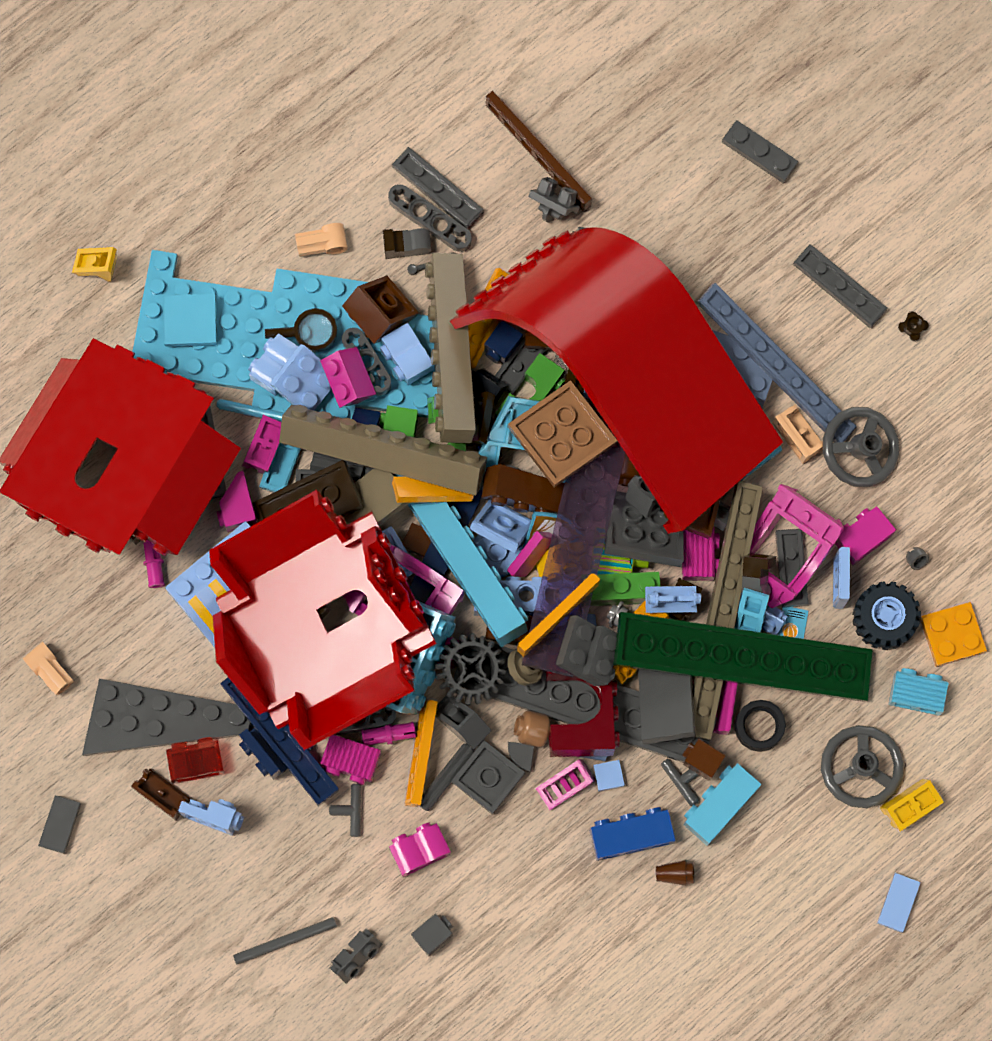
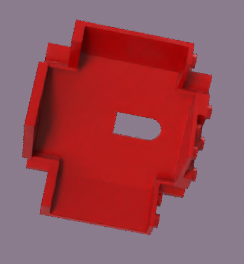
[0,338,241,556]
[209,490,437,750]

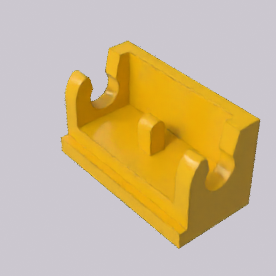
[879,779,944,831]

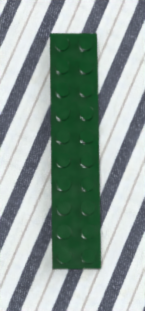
[613,612,873,702]

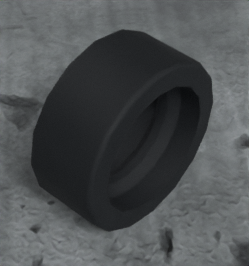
[735,700,786,752]

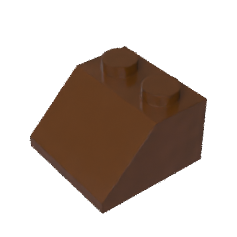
[342,275,419,344]

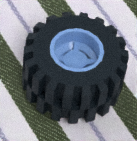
[852,581,921,650]

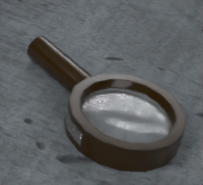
[265,308,338,353]

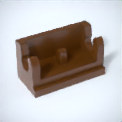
[131,769,192,821]

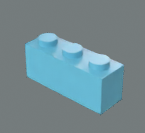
[684,763,761,846]

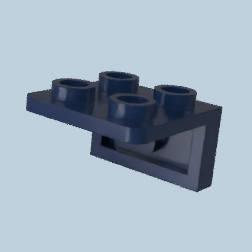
[239,724,313,780]

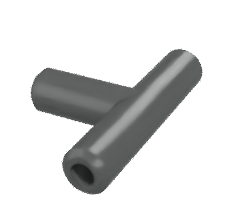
[661,759,698,806]
[329,784,361,837]

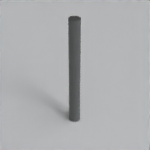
[233,917,337,965]

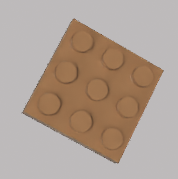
[508,380,617,488]

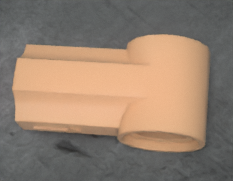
[295,223,348,257]
[22,641,74,696]

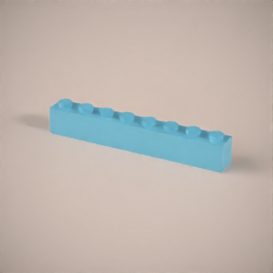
[394,474,528,647]

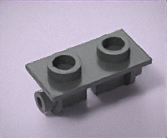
[330,928,382,984]

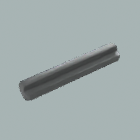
[420,743,474,811]

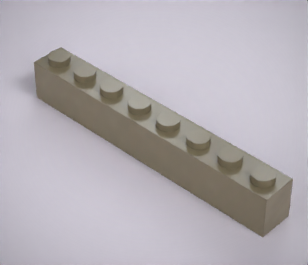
[425,253,476,443]
[279,405,487,496]

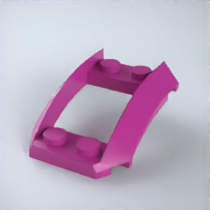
[749,484,844,608]
[343,544,465,616]

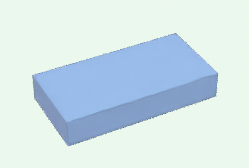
[877,873,921,933]

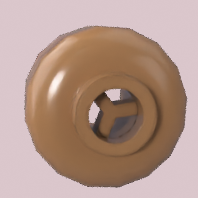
[514,710,551,747]

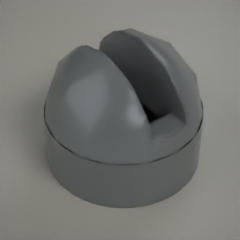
[906,547,929,570]

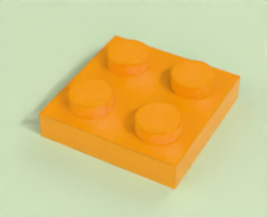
[920,602,987,667]

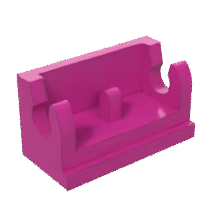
[242,415,282,474]

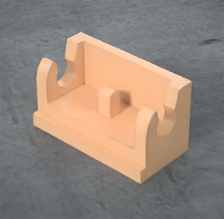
[773,405,823,464]

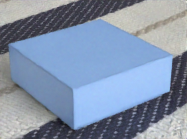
[593,760,625,792]

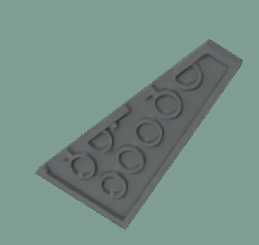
[82,678,251,756]

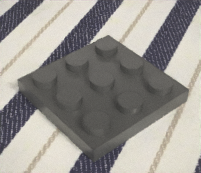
[605,490,684,567]

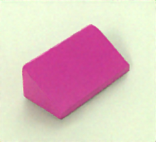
[713,681,737,735]

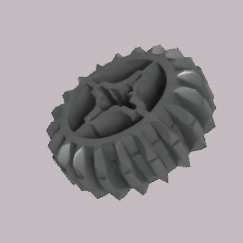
[435,633,506,705]

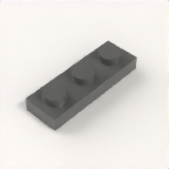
[722,120,798,184]

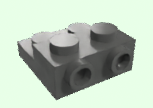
[556,615,617,686]

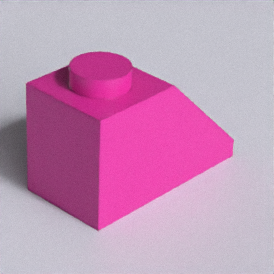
[216,471,257,532]

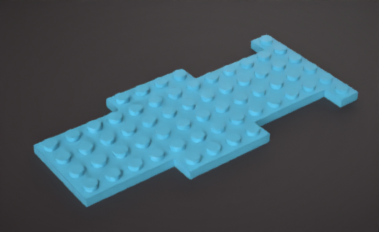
[132,250,437,419]

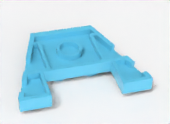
[479,396,571,484]

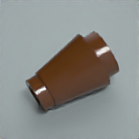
[656,859,695,886]

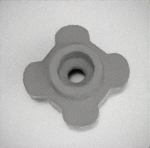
[607,601,630,628]

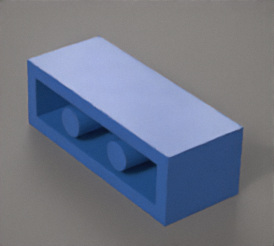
[590,807,676,861]

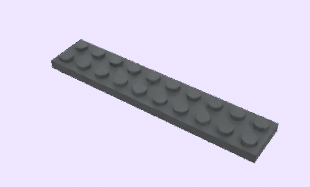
[453,635,717,763]

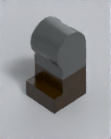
[383,228,431,259]
[742,553,776,595]

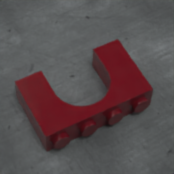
[546,648,620,757]

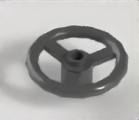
[822,407,899,487]
[820,725,904,808]

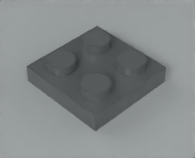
[451,740,525,815]

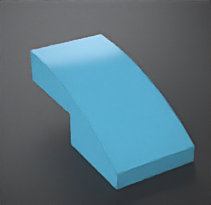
[734,588,770,632]

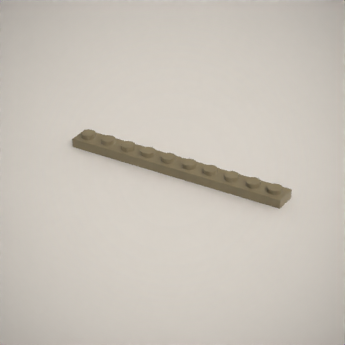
[693,481,763,740]

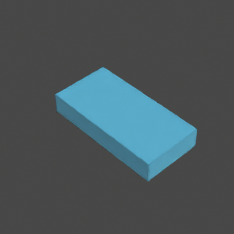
[259,443,301,493]

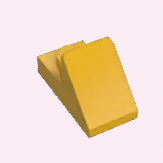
[72,247,117,282]

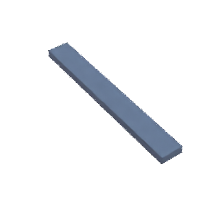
[696,283,857,443]

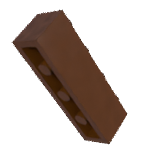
[482,464,586,521]

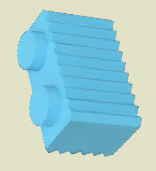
[888,668,949,716]

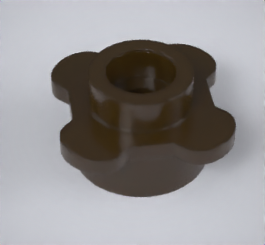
[898,311,929,341]

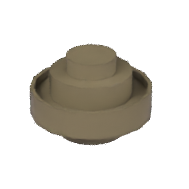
[508,649,542,686]

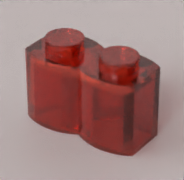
[166,737,224,784]

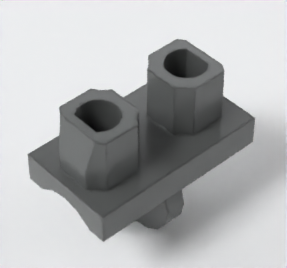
[528,177,580,223]

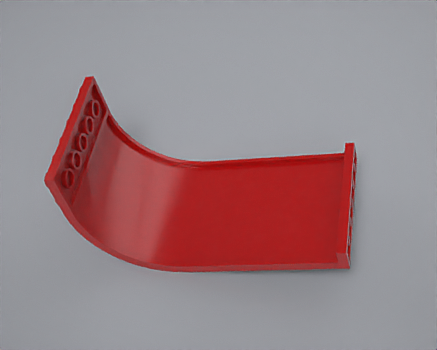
[450,227,783,534]

